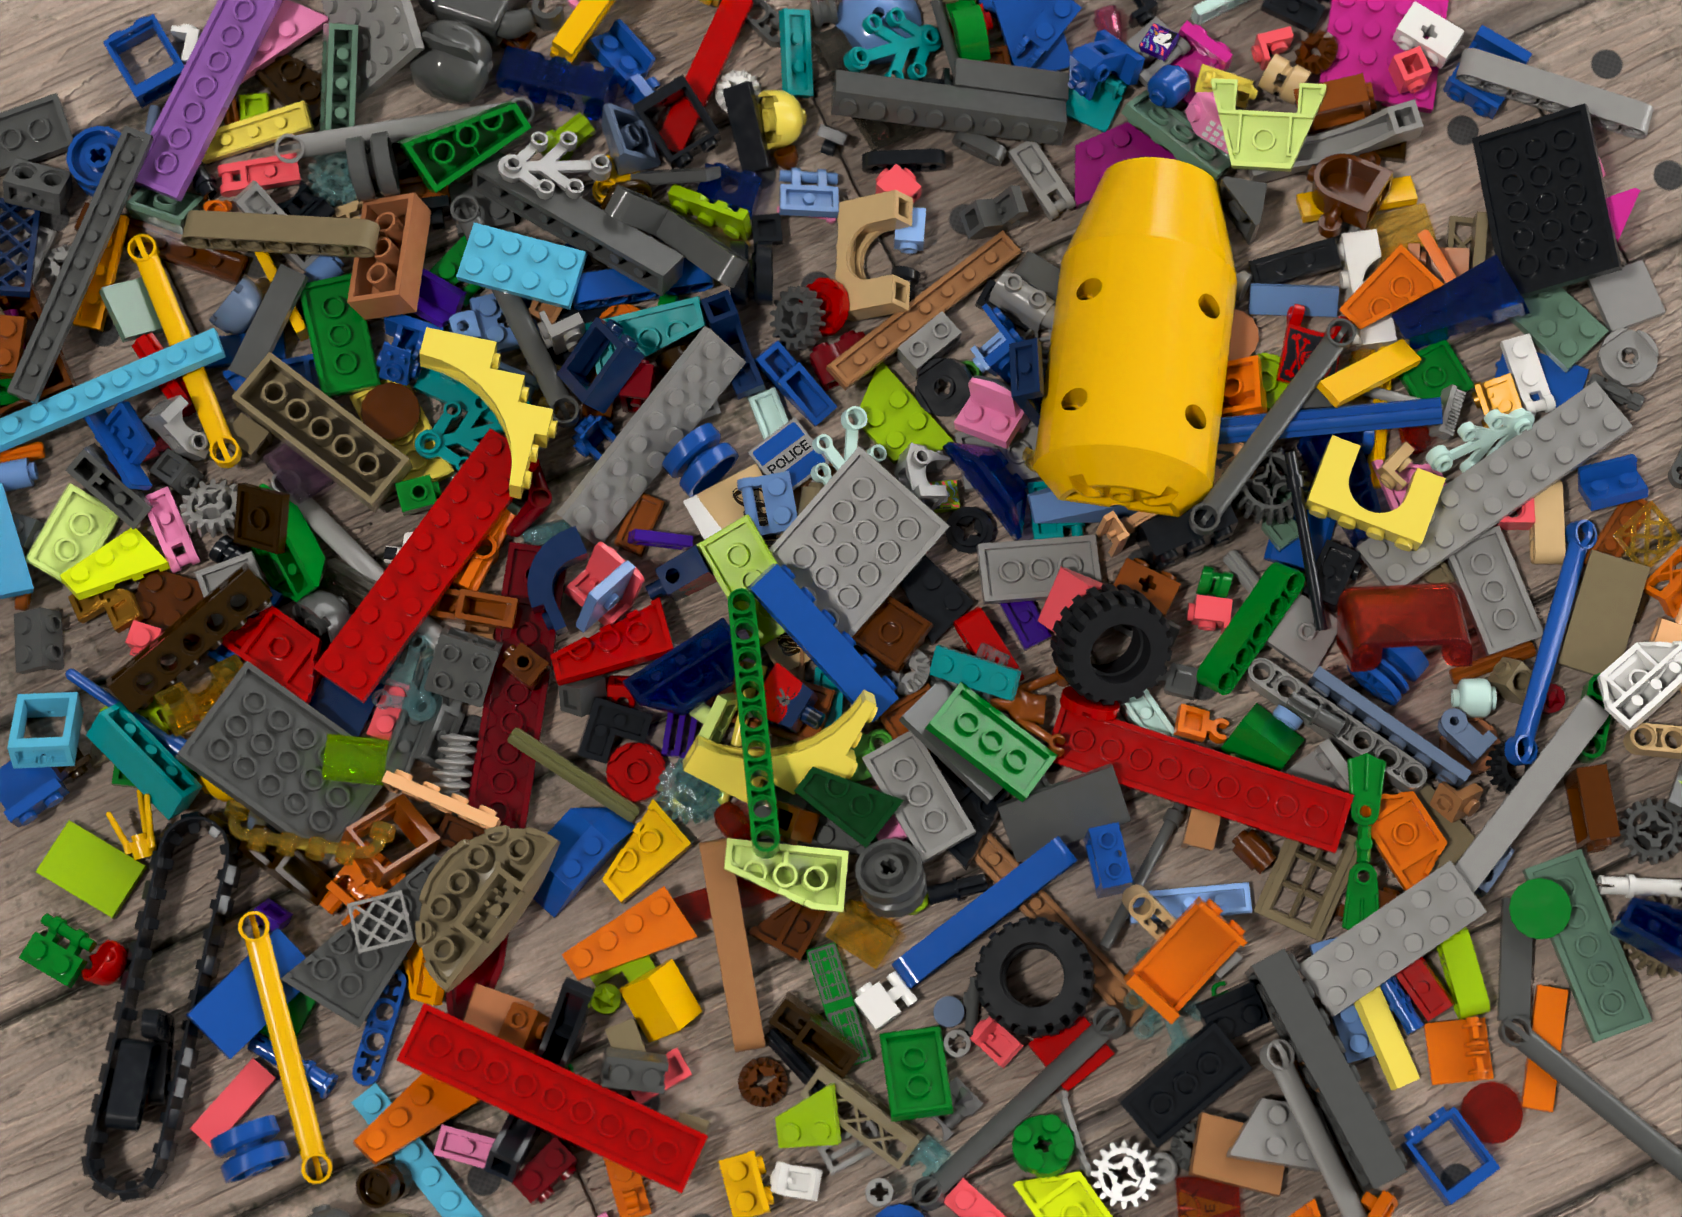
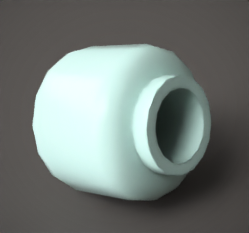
[1451,678,1497,718]

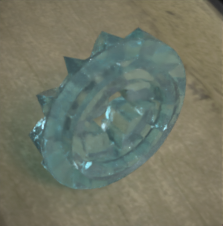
[523,520,570,545]

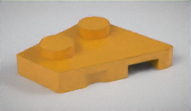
[403,940,444,1006]

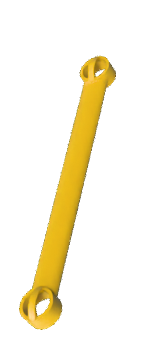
[127,234,242,468]
[238,911,333,1184]

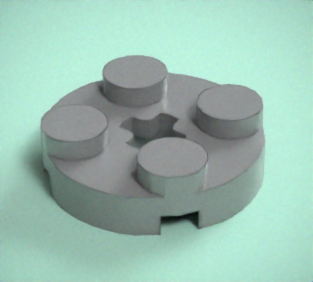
[1597,328,1659,388]

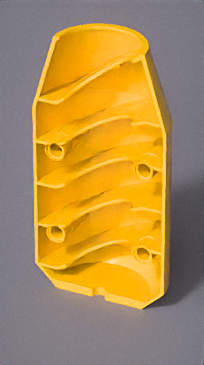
[1033,157,1237,517]

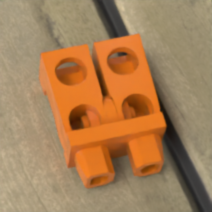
[320,840,406,926]

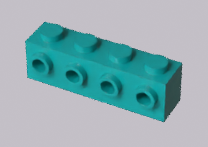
[86,702,203,820]

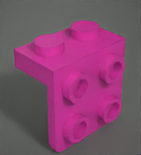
[1170,21,1233,105]

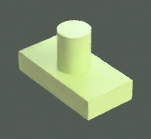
[689,692,738,744]

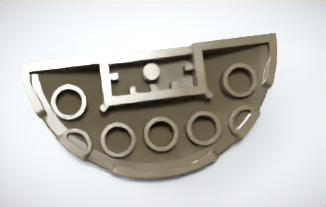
[415,825,560,993]

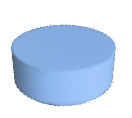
[1272,704,1303,731]

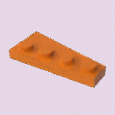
[561,886,699,981]
[353,1073,481,1165]

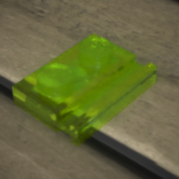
[322,734,389,786]

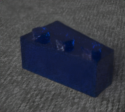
[1609,897,1682,974]

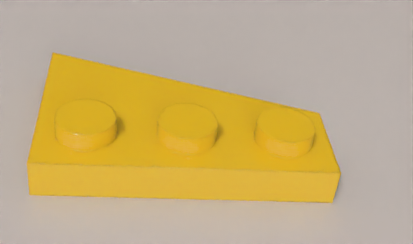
[602,799,692,905]

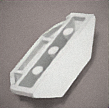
[1597,641,1682,730]

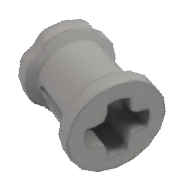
[865,1178,893,1208]

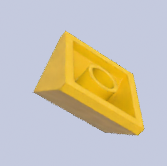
[619,958,702,1043]

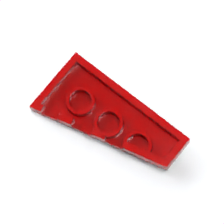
[550,597,675,686]

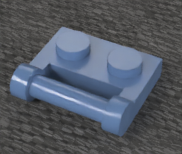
[736,471,798,538]

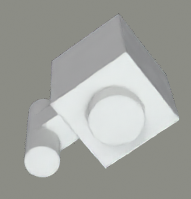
[854,970,918,1032]

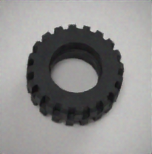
[1050,584,1173,706]
[974,917,1096,1038]

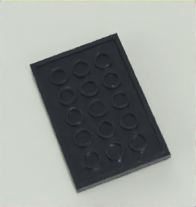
[1472,103,1623,303]

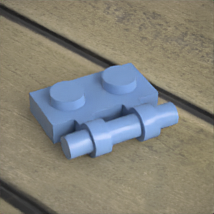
[779,168,839,218]

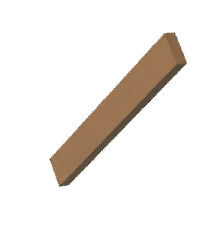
[826,230,1022,391]
[973,832,1151,1028]

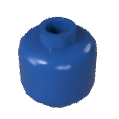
[1147,65,1190,108]

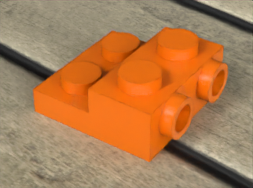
[1221,355,1268,417]

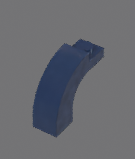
[700,290,766,400]
[527,526,589,636]

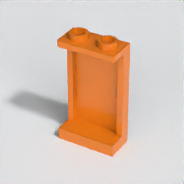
[1123,897,1248,1025]

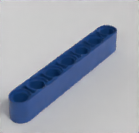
[892,836,1078,989]

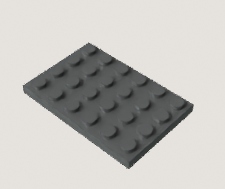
[175,661,385,865]

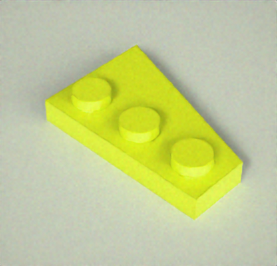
[60,528,170,600]

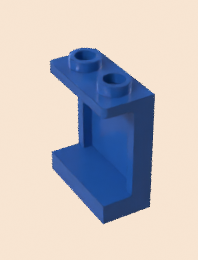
[1442,25,1532,119]

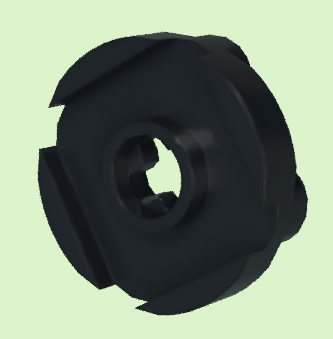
[915,358,972,417]

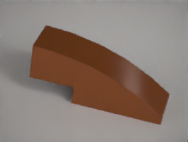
[429,588,519,629]

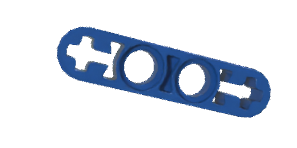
[352,969,408,1087]

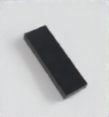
[722,81,772,174]
[1248,237,1342,284]

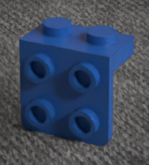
[982,303,1025,384]
[0,754,70,828]

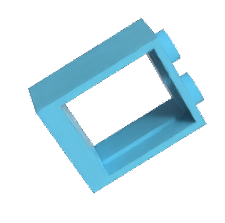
[7,692,84,768]

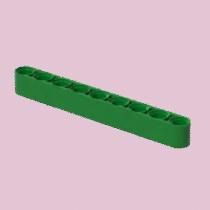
[728,588,780,859]

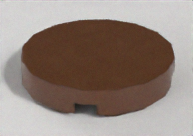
[361,382,421,442]

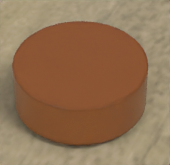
[15,593,32,611]

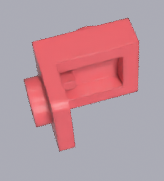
[970,1016,1024,1069]

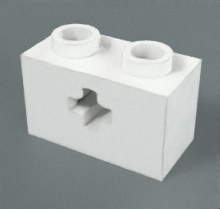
[1392,1,1464,69]

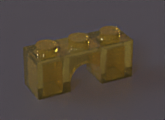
[154,654,244,737]

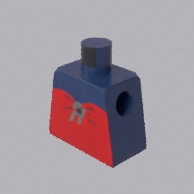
[645,546,717,601]
[753,662,825,734]

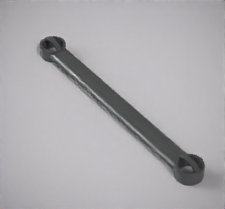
[450,195,581,428]
[1189,318,1356,536]
[911,1006,1126,1211]
[1498,1015,1682,1182]

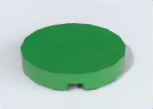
[1509,878,1572,940]

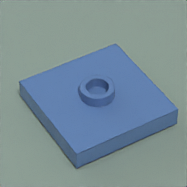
[576,560,635,633]

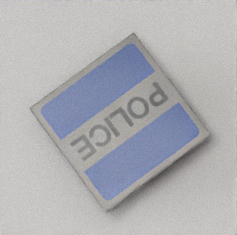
[748,417,830,491]

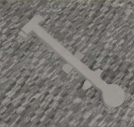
[1055,1090,1092,1178]

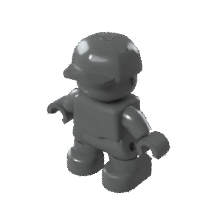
[410,0,564,103]

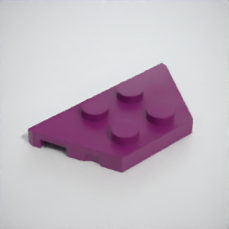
[1074,122,1177,209]

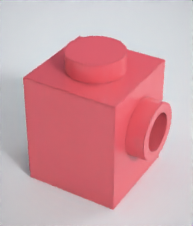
[1388,46,1432,94]
[876,164,922,204]

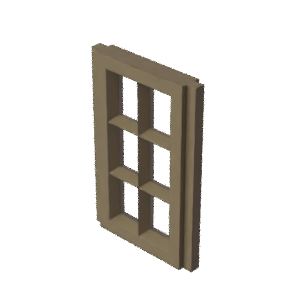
[1253,831,1357,942]

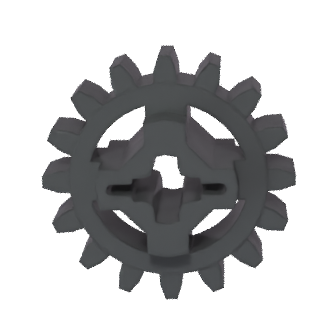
[770,286,826,351]
[1618,798,1682,866]

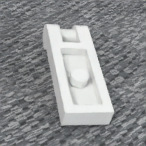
[1500,333,1556,416]

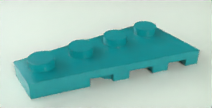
[585,296,707,375]

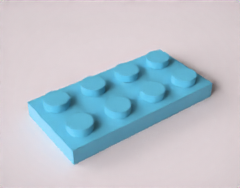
[456,223,587,310]

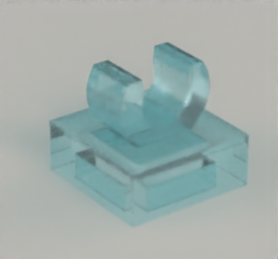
[909,1134,951,1177]

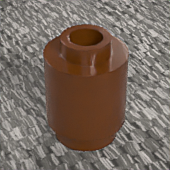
[1232,829,1277,874]

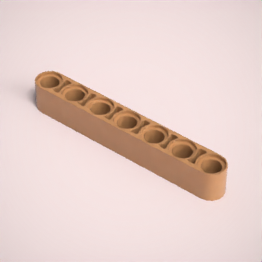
[699,837,766,1053]

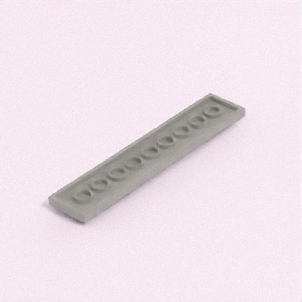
[1355,381,1633,597]

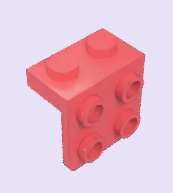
[564,542,644,626]

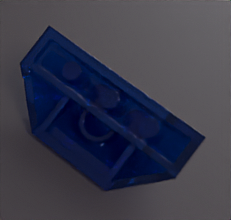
[942,442,1027,541]
[622,617,740,716]

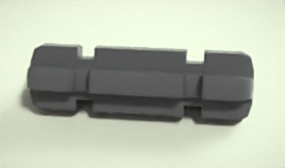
[1586,373,1644,412]

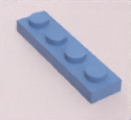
[1309,937,1376,1064]

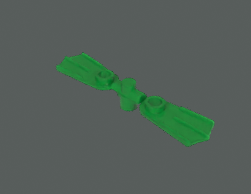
[1342,753,1386,930]

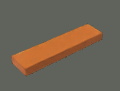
[1520,985,1569,1113]

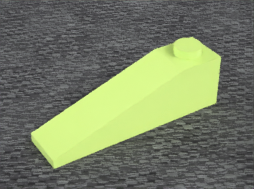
[724,838,849,913]

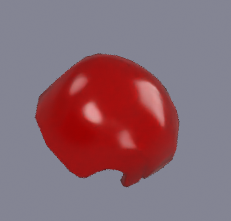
[82,940,127,986]

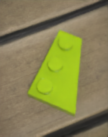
[668,184,752,241]

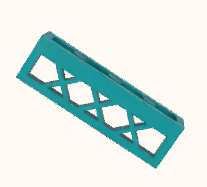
[414,367,531,424]

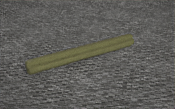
[507,727,640,822]

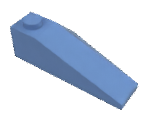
[1027,487,1138,524]

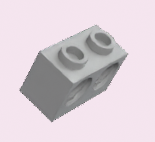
[897,311,962,379]

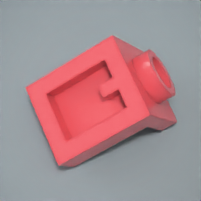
[1251,26,1294,71]

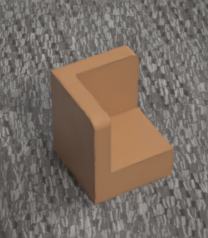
[1181,808,1221,851]

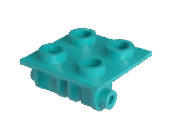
[1066,74,1128,132]

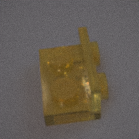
[825,899,901,969]

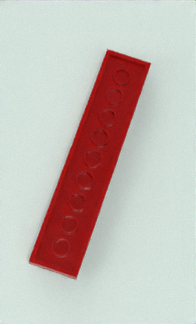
[313,428,540,704]
[1047,705,1354,854]
[396,1003,708,1194]

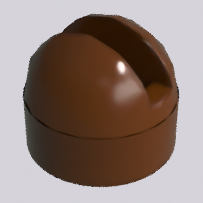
[774,145,799,170]

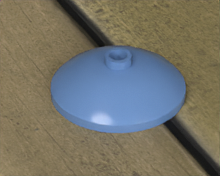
[835,0,921,64]

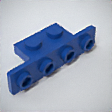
[83,401,156,490]

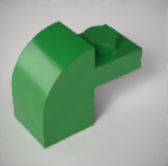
[946,0,990,61]

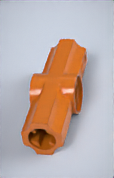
[453,509,516,592]

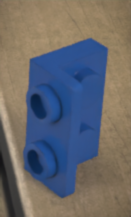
[586,19,656,88]
[1578,454,1648,511]

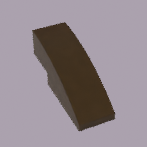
[238,824,333,906]
[768,991,861,1078]

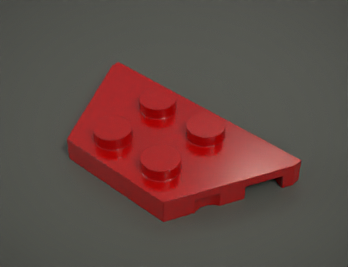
[222,606,322,705]

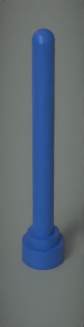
[65,668,187,761]

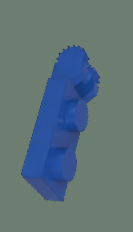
[1011,0,1082,68]

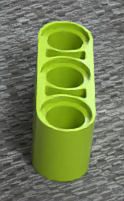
[1436,927,1490,1020]

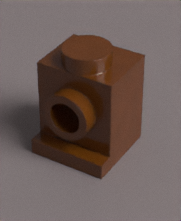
[502,642,551,691]

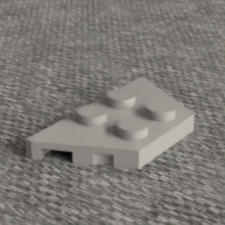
[1227,1098,1339,1172]

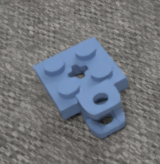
[448,294,540,353]

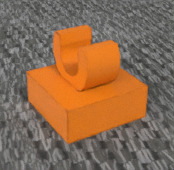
[1360,1190,1399,1217]

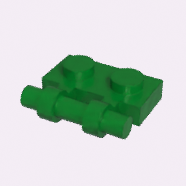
[19,913,97,989]

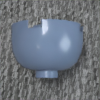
[208,275,264,335]

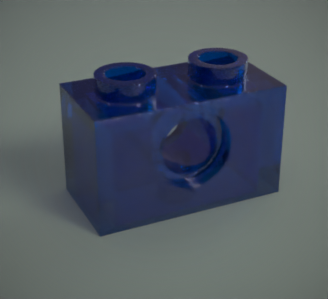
[697,163,763,219]

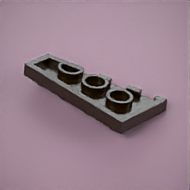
[254,54,322,125]

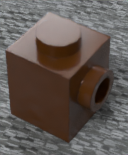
[776,800,820,845]

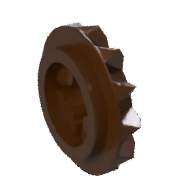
[1295,29,1338,75]
[738,1057,788,1107]

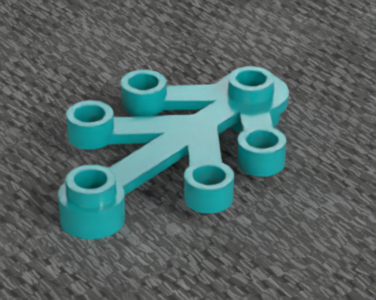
[844,7,941,81]
[415,395,505,471]

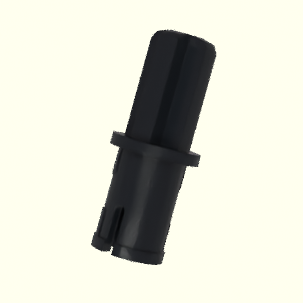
[927,874,988,905]

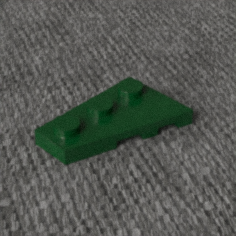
[794,767,904,848]

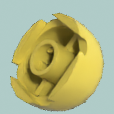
[758,90,807,149]

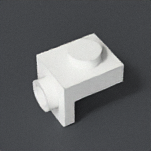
[170,24,201,66]
[770,1161,823,1202]

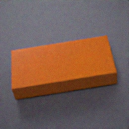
[1417,229,1458,287]

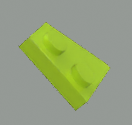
[775,1083,841,1148]

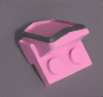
[954,375,1030,449]

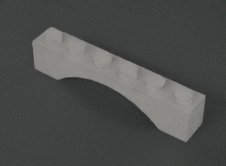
[1247,99,1424,183]

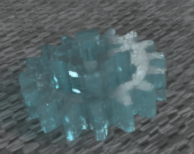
[308,151,358,206]
[655,758,723,824]

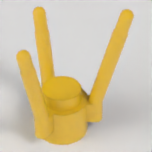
[106,789,157,860]

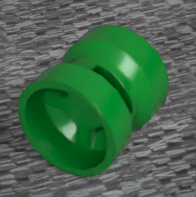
[1196,565,1233,598]

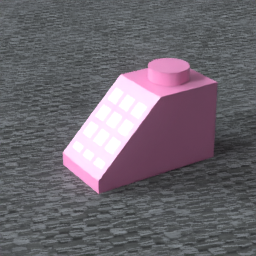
[1185,92,1229,155]

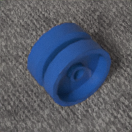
[66,126,121,197]
[662,423,739,498]
[210,1115,291,1183]

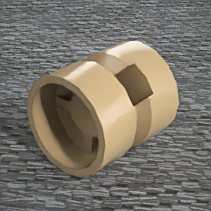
[1258,53,1312,105]

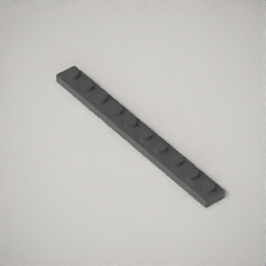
[7,126,154,405]

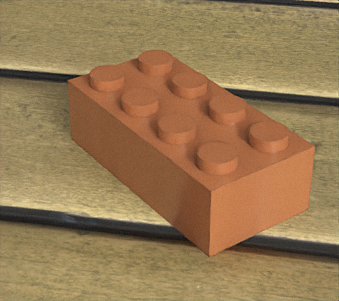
[347,192,432,320]

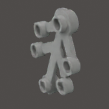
[498,131,612,200]

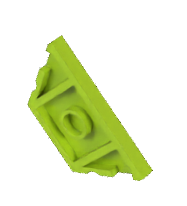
[860,362,956,464]

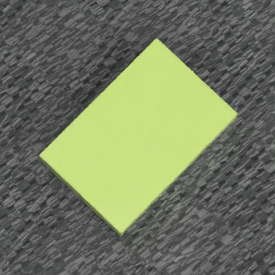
[25,483,119,583]

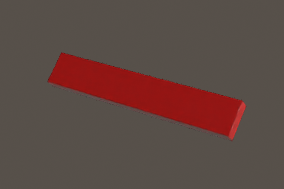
[655,0,754,154]

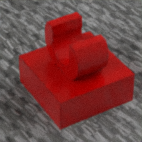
[607,675,640,708]

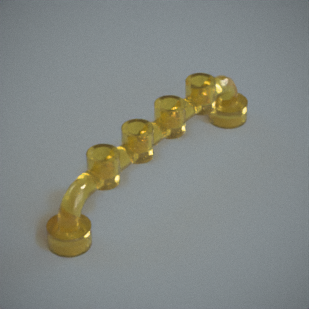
[224,800,396,865]

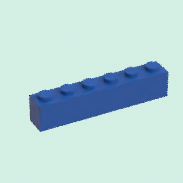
[746,564,899,722]

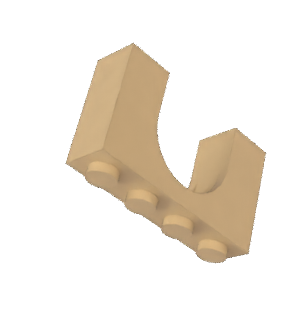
[835,190,913,322]

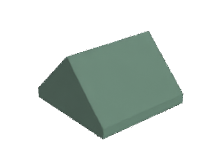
[126,187,204,234]

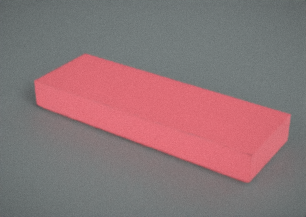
[189,1058,277,1148]

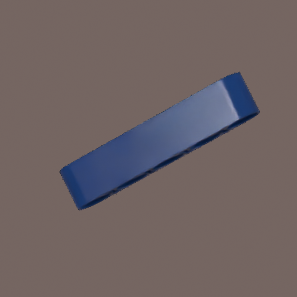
[573,257,715,310]

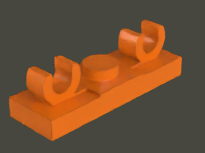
[604,1158,652,1217]

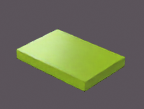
[35,820,147,919]

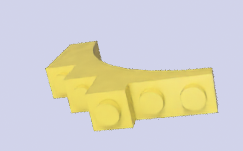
[419,327,558,499]
[683,690,878,803]

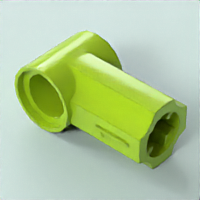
[537,112,596,161]

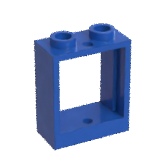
[103,14,184,108]
[1083,822,1133,899]
[1400,1106,1500,1206]

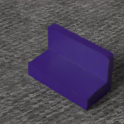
[414,268,467,328]

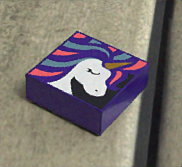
[1139,23,1180,62]

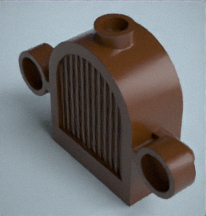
[1307,151,1394,238]

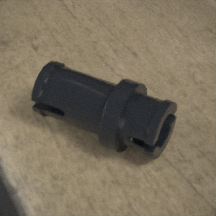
[192,162,220,201]

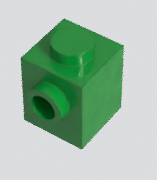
[395,474,442,516]

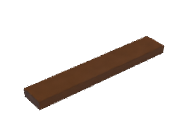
[74,202,249,285]

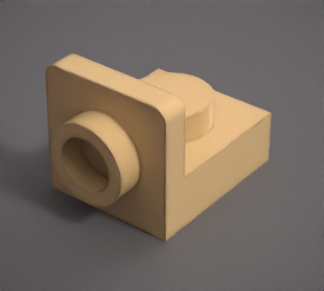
[1376,442,1415,491]

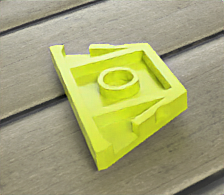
[1012,1171,1113,1217]

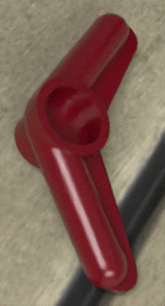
[506,464,552,537]

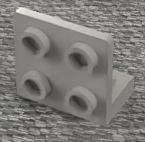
[1284,738,1349,793]

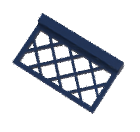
[0,198,42,297]

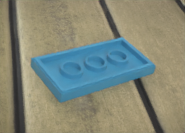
[0,483,34,599]

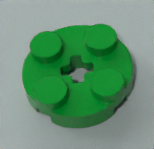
[1012,1114,1074,1178]

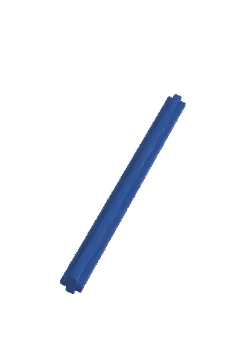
[1218,397,1443,444]

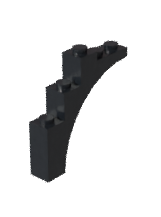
[484,977,595,1183]

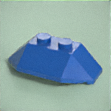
[533,808,635,918]

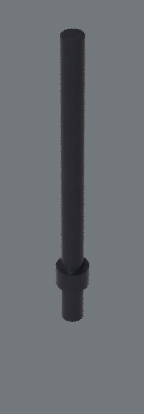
[1284,451,1328,631]

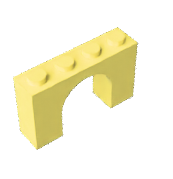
[1305,435,1446,551]

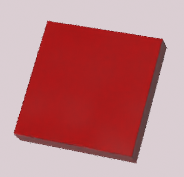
[1027,1015,1114,1092]

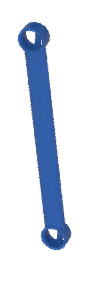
[1504,519,1597,766]

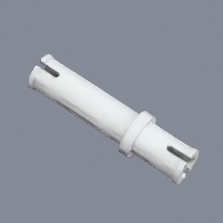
[1597,874,1682,898]

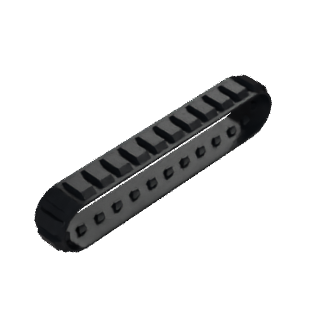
[81,811,243,1203]

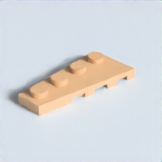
[382,769,501,829]

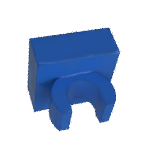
[624,73,661,105]

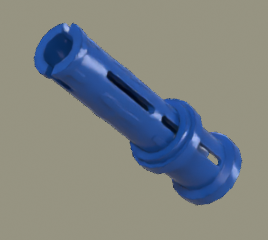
[247,1033,339,1099]

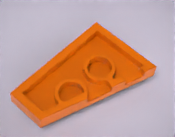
[1338,244,1444,330]

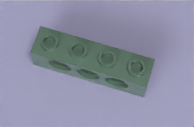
[320,23,358,131]

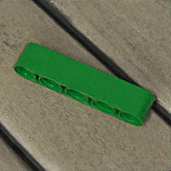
[1196,562,1305,695]

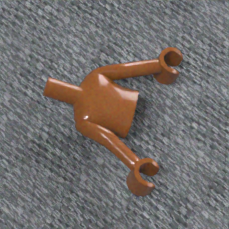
[990,667,1069,757]

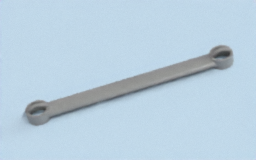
[274,97,535,163]
[270,470,443,654]
[1260,1039,1367,1217]

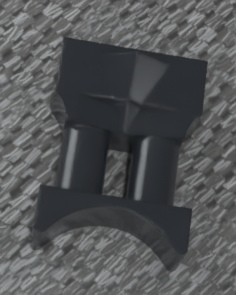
[277,181,336,217]

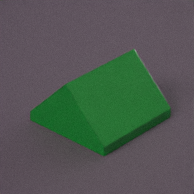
[1220,703,1305,771]

